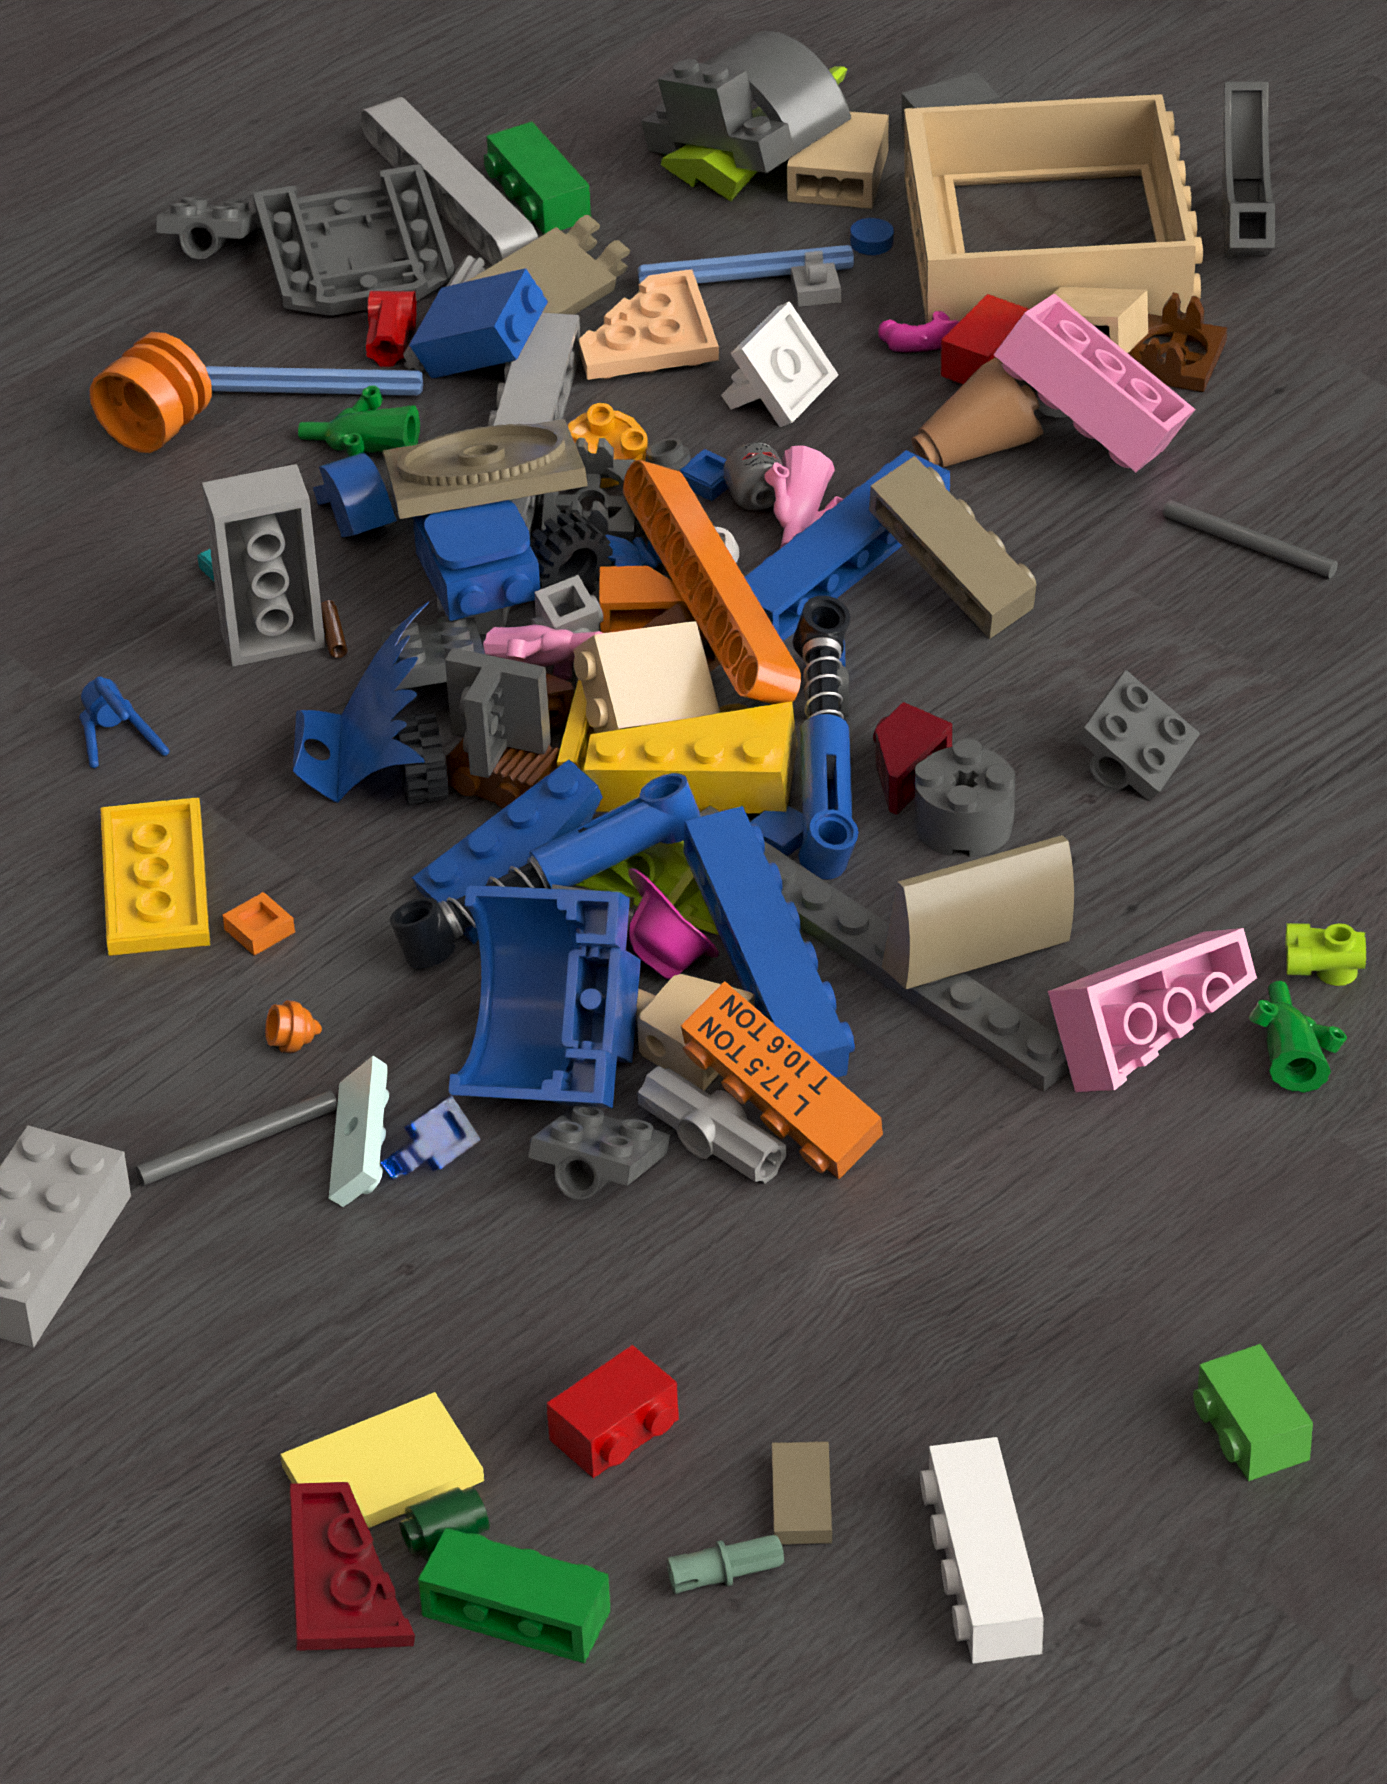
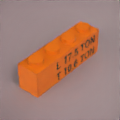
[681,981,883,1179]

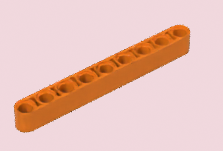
[623,460,801,704]

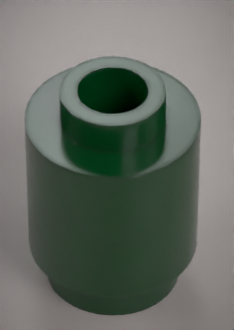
[399,1487,490,1561]

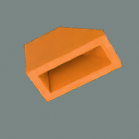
[599,566,688,633]

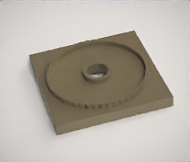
[383,419,588,519]

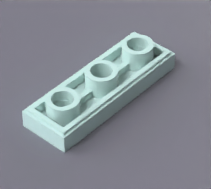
[329,1056,389,1207]

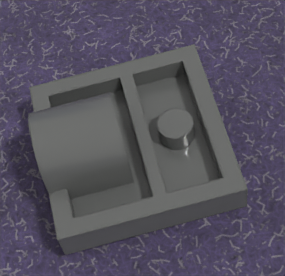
[156,197,260,259]
[1075,670,1200,801]
[528,1105,670,1200]

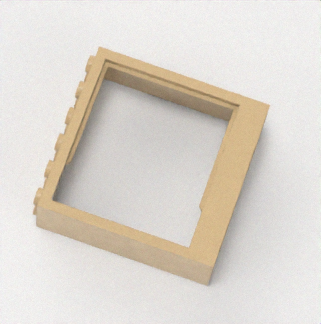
[904,94,1203,323]

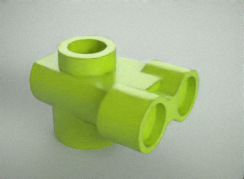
[1285,923,1366,986]

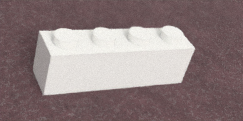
[920,1437,1043,1664]

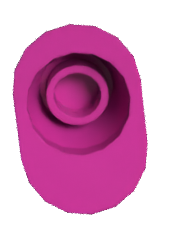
[629,868,719,980]

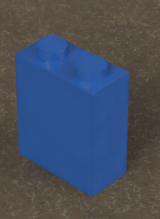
[409,268,548,378]

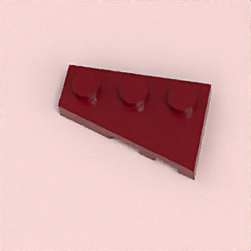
[289,1482,415,1651]

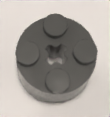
[915,739,1015,857]

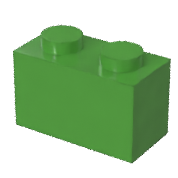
[1193,1344,1313,1481]

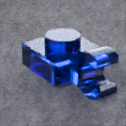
[380,1095,481,1180]

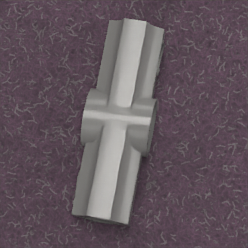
[638,1066,786,1184]

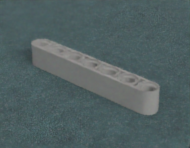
[360,97,538,266]

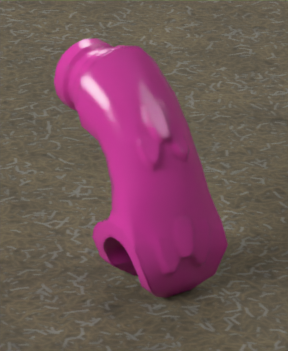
[878,311,959,352]

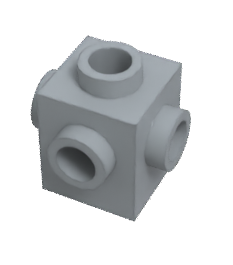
[531,575,604,633]

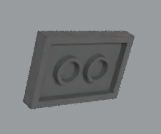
[380,615,485,691]

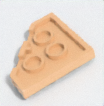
[579,269,719,380]

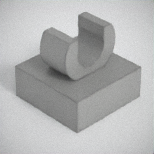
[791,251,841,307]

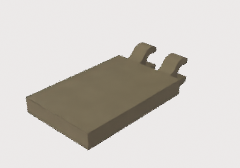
[466,215,630,315]

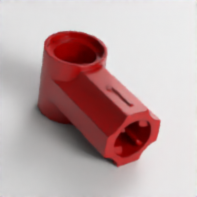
[366,291,417,367]

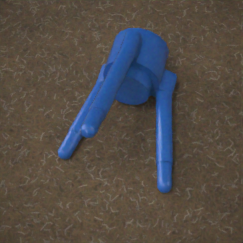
[79,676,169,768]

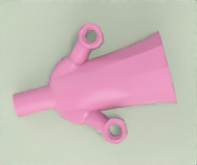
[764,446,843,549]
[483,624,603,679]

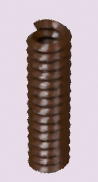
[321,600,348,658]

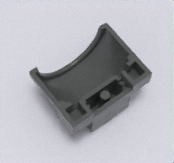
[641,31,851,173]

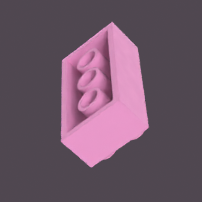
[994,293,1195,472]

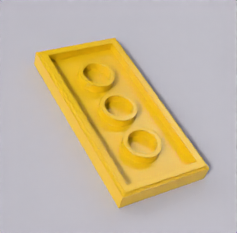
[100,798,210,956]

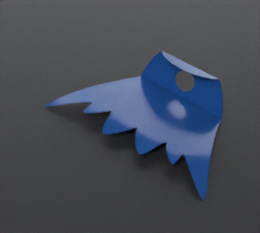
[293,601,429,803]

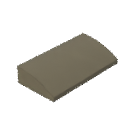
[882,835,1074,989]

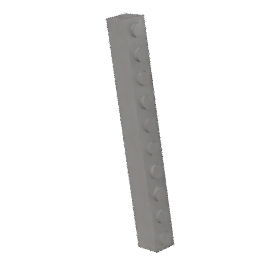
[437,313,580,634]

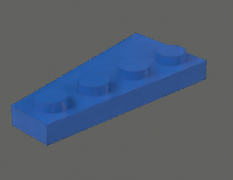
[412,760,603,944]

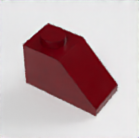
[873,702,952,815]

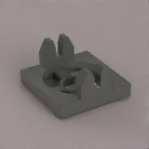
[541,438,637,542]

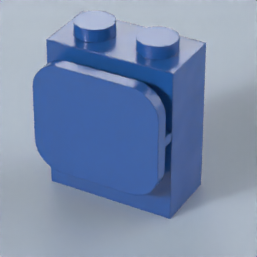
[413,500,540,621]

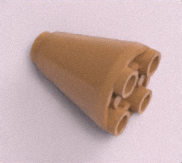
[911,357,1043,468]

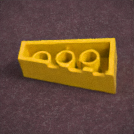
[583,701,798,814]

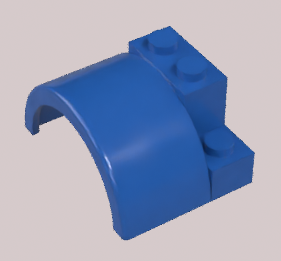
[449,885,641,1108]

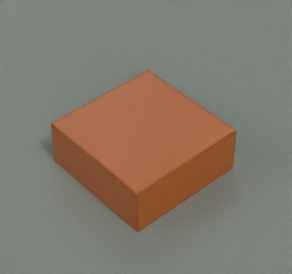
[223,892,295,956]

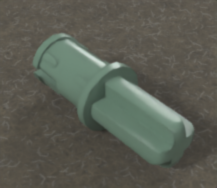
[666,1535,784,1594]

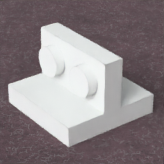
[721,301,838,427]

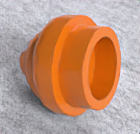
[265,1000,322,1053]

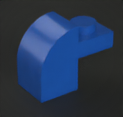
[312,453,397,537]

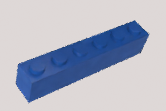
[745,450,950,641]
[683,806,855,1078]

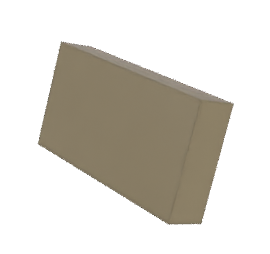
[772,1441,832,1544]

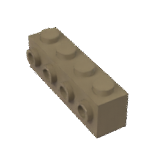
[869,456,1037,639]

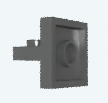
[445,648,551,778]

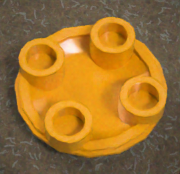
[568,403,648,488]

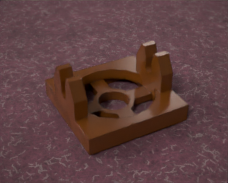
[1127,292,1227,392]

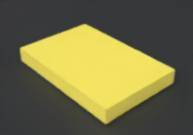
[281,1392,484,1528]

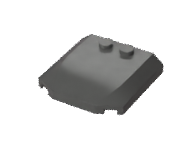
[253,164,455,316]

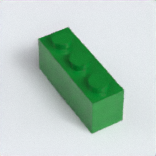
[484,122,591,234]
[418,1528,611,1664]

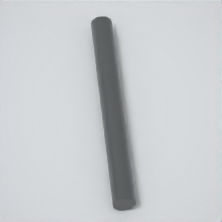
[1163,499,1338,579]
[135,1090,337,1186]

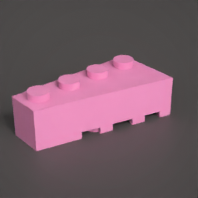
[1048,928,1257,1092]

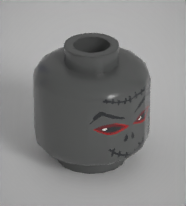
[723,442,784,511]

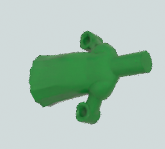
[298,385,420,456]
[1249,981,1347,1093]

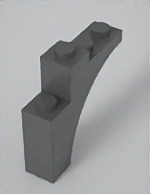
[1221,82,1275,256]

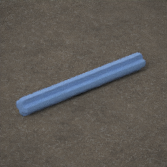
[638,245,854,284]
[205,366,423,396]

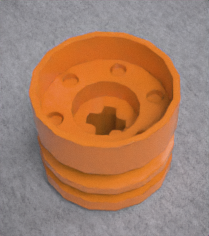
[90,332,212,453]

